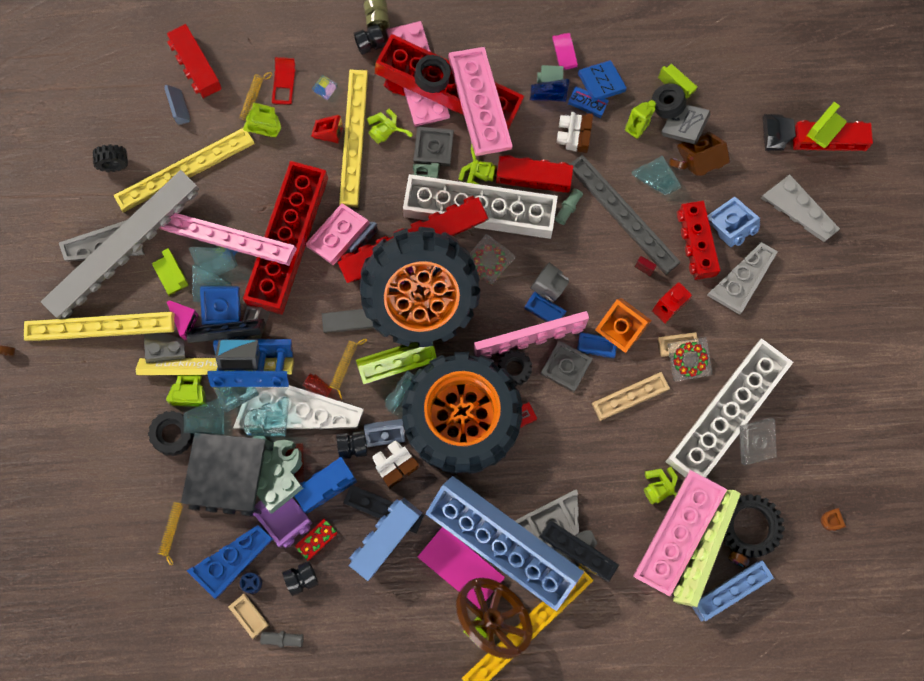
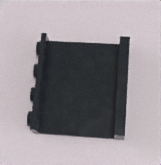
[181,433,274,517]

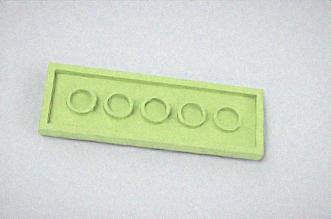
[673,490,741,607]

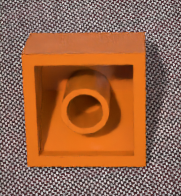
[595,298,652,353]

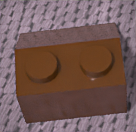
[677,132,730,176]

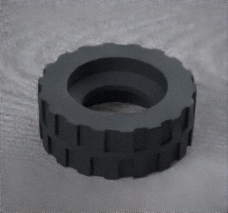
[148,411,194,456]

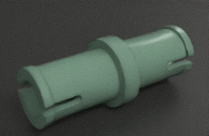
[555,188,583,225]

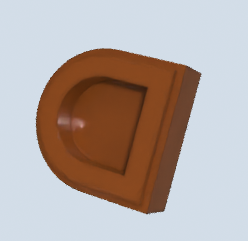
[821,508,846,531]

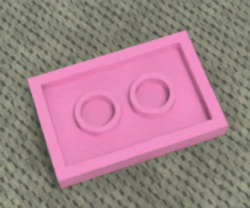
[305,204,370,265]

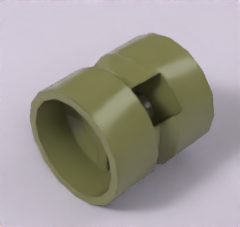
[364,0,390,31]

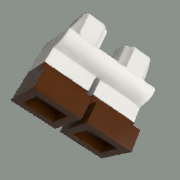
[556,112,593,153]
[373,440,420,489]

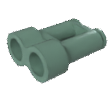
[412,163,440,179]

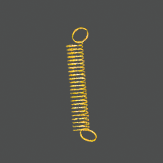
[240,72,272,120]
[330,339,367,400]
[159,502,183,565]

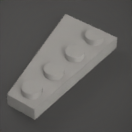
[761,174,840,242]
[59,220,145,261]
[707,242,778,315]

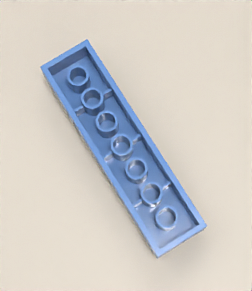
[426,476,584,611]

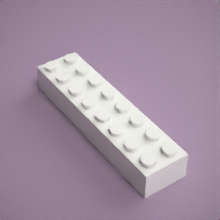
[403,174,557,239]
[665,338,793,478]

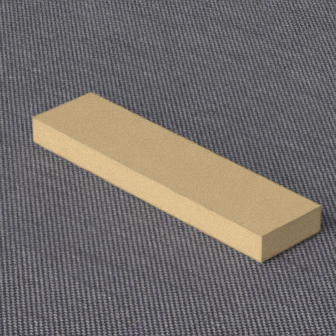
[592,372,670,421]

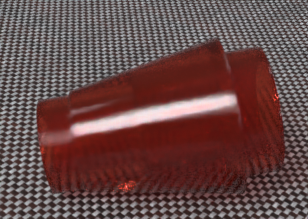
[302,373,333,397]

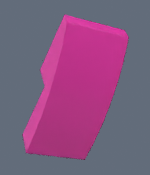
[552,33,578,70]

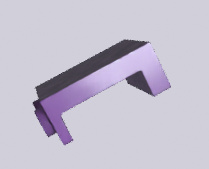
[253,498,312,549]

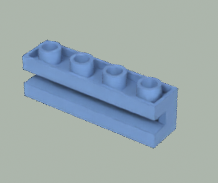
[692,560,774,621]

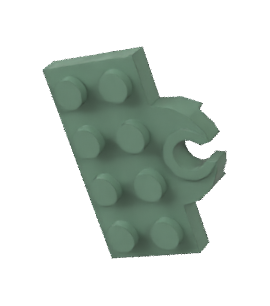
[252,431,303,514]

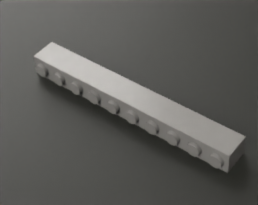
[41,170,200,319]

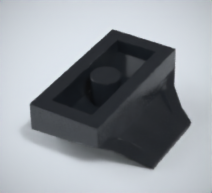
[762,114,796,151]

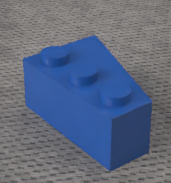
[295,457,357,514]

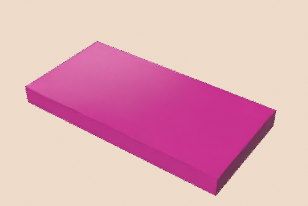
[418,527,505,609]

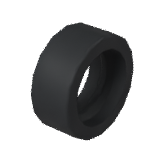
[414,55,451,93]

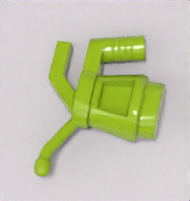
[367,109,413,144]
[458,144,497,185]
[644,467,678,504]

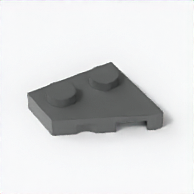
[144,333,185,363]

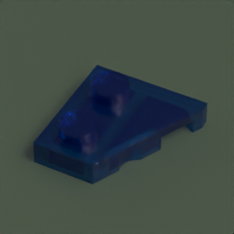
[530,79,569,102]

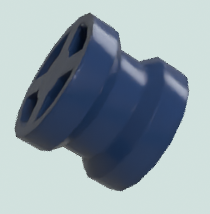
[240,573,262,594]

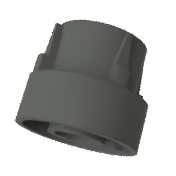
[530,262,570,302]

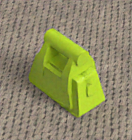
[625,100,656,139]
[243,103,281,138]
[166,375,206,407]

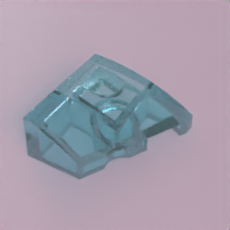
[631,155,681,195]
[243,396,289,437]

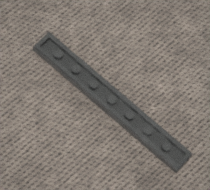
[569,155,681,275]

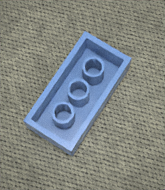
[349,498,422,581]

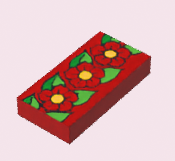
[295,519,338,561]

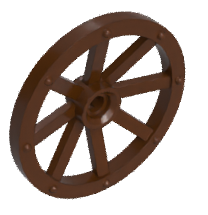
[456,578,533,659]

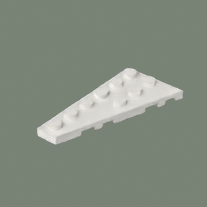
[233,385,364,430]

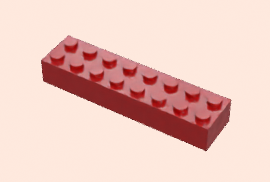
[375,34,524,131]
[243,161,328,315]
[337,195,489,283]

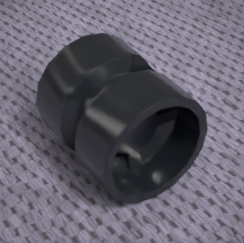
[353,24,385,55]
[337,431,367,459]
[282,560,319,596]

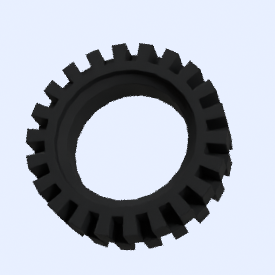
[724,494,785,558]

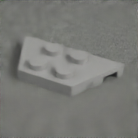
[515,489,579,548]

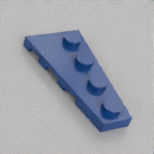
[187,525,273,599]

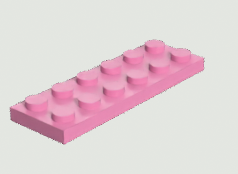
[387,21,450,127]
[448,47,513,156]
[474,311,589,358]
[634,470,727,596]

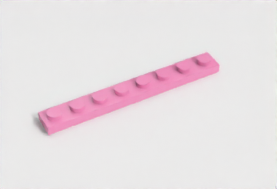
[160,213,297,266]

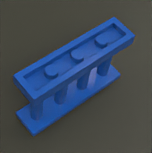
[207,339,293,387]

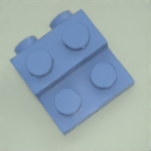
[707,197,760,247]

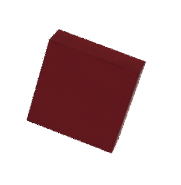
[635,256,657,277]

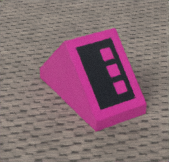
[167,301,199,341]

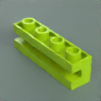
[356,342,437,384]

